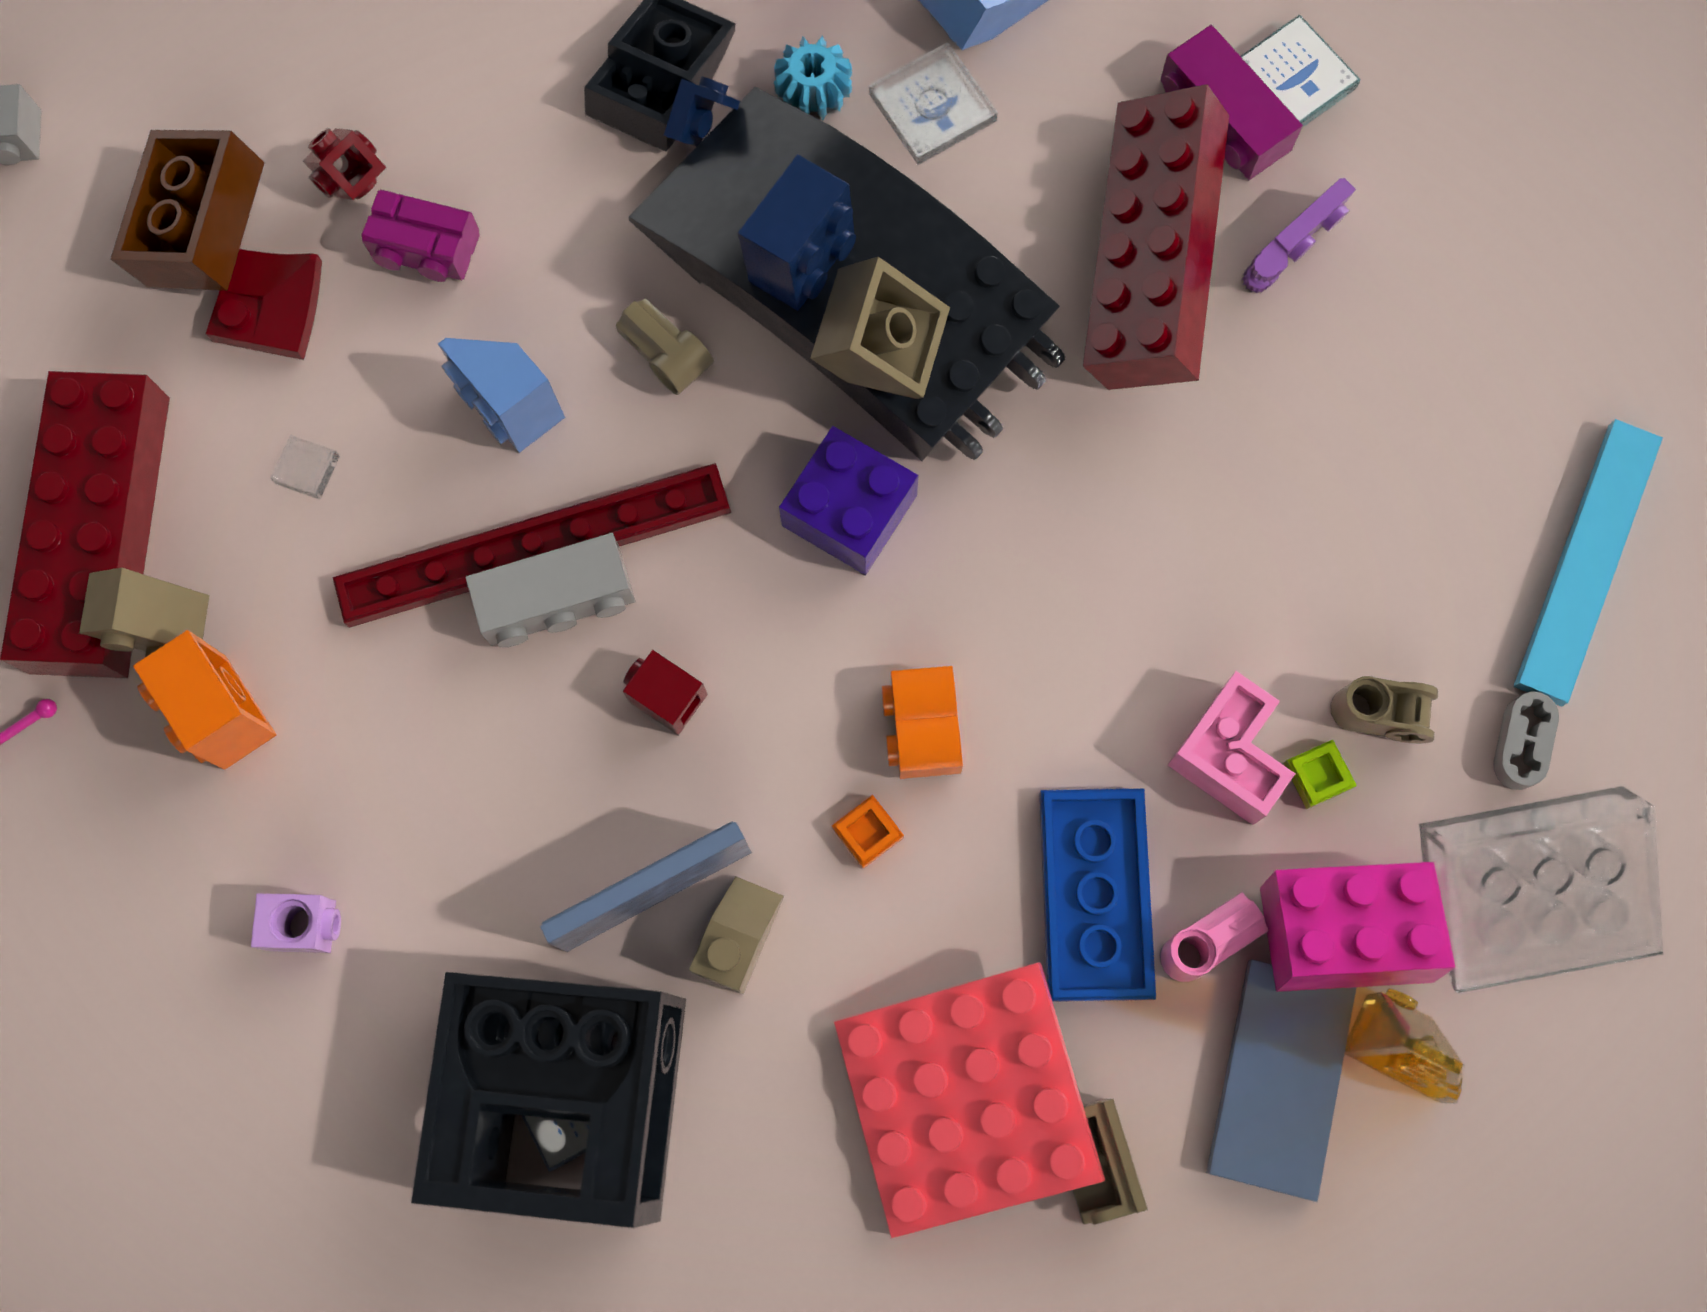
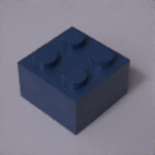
[738,154,856,311]

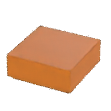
[832,795,904,869]

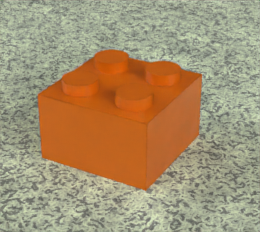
[133,630,277,770]

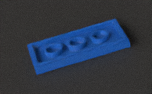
[1039,788,1156,1002]

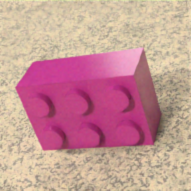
[1260,862,1456,992]

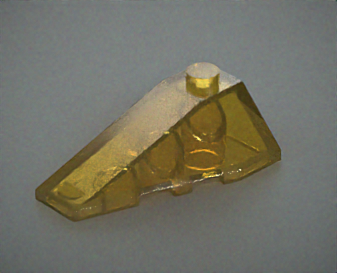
[1345,989,1464,1103]

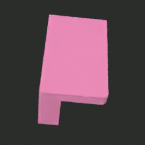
[1168,671,1295,825]

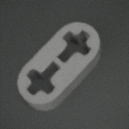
[1494,691,1559,790]

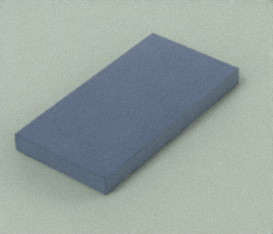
[540,821,752,952]
[1206,959,1357,1202]

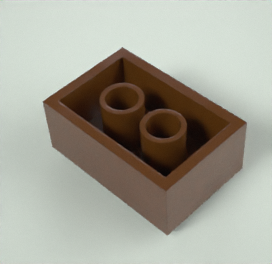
[110,130,265,291]

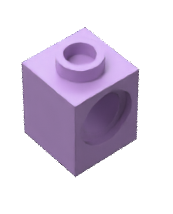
[251,893,341,953]

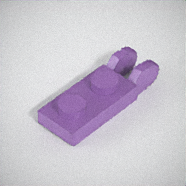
[1242,178,1356,294]

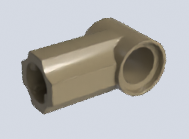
[616,298,714,395]

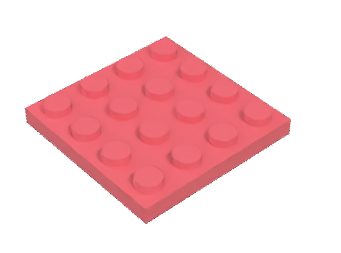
[834,962,1105,1238]

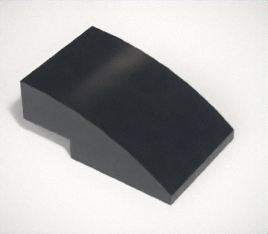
[584,0,736,152]

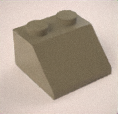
[810,257,950,399]

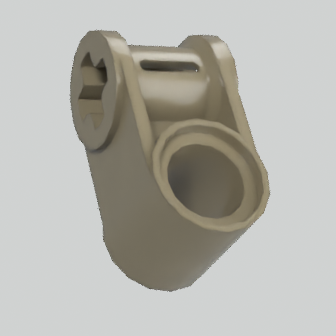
[1331,676,1438,744]

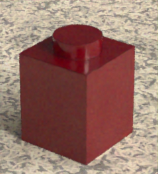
[622,649,708,736]

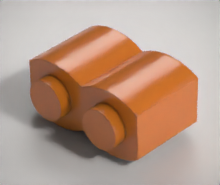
[881,666,963,779]

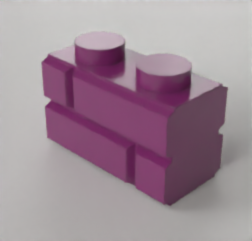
[361,189,480,282]

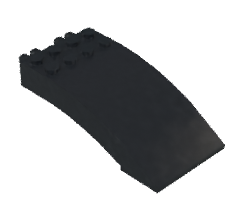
[628,87,1066,461]

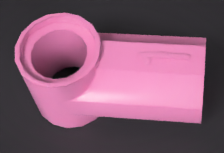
[1160,892,1269,982]

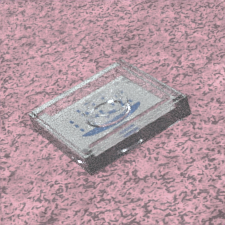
[869,42,998,165]

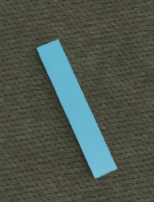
[1513,419,1663,707]

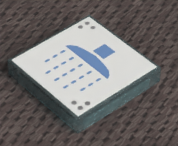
[1241,14,1361,128]

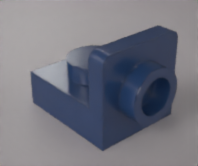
[664,76,740,146]

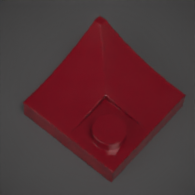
[205,249,322,360]

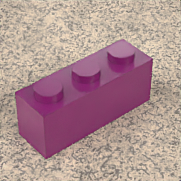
[1160,24,1303,181]

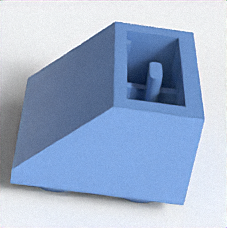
[438,338,565,453]

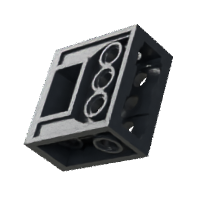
[411,972,686,1228]

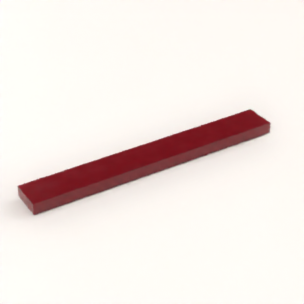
[332,463,731,628]

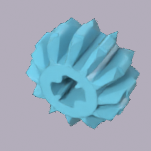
[774,36,852,120]

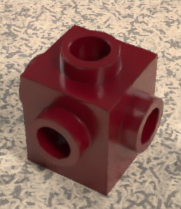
[303,128,387,201]

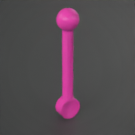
[0,699,57,745]

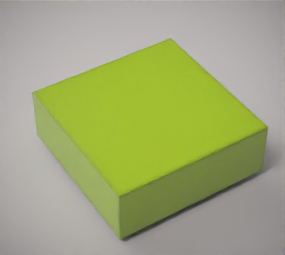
[1283,739,1357,809]

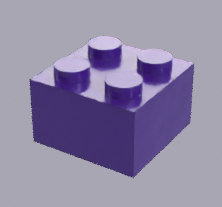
[779,426,919,575]

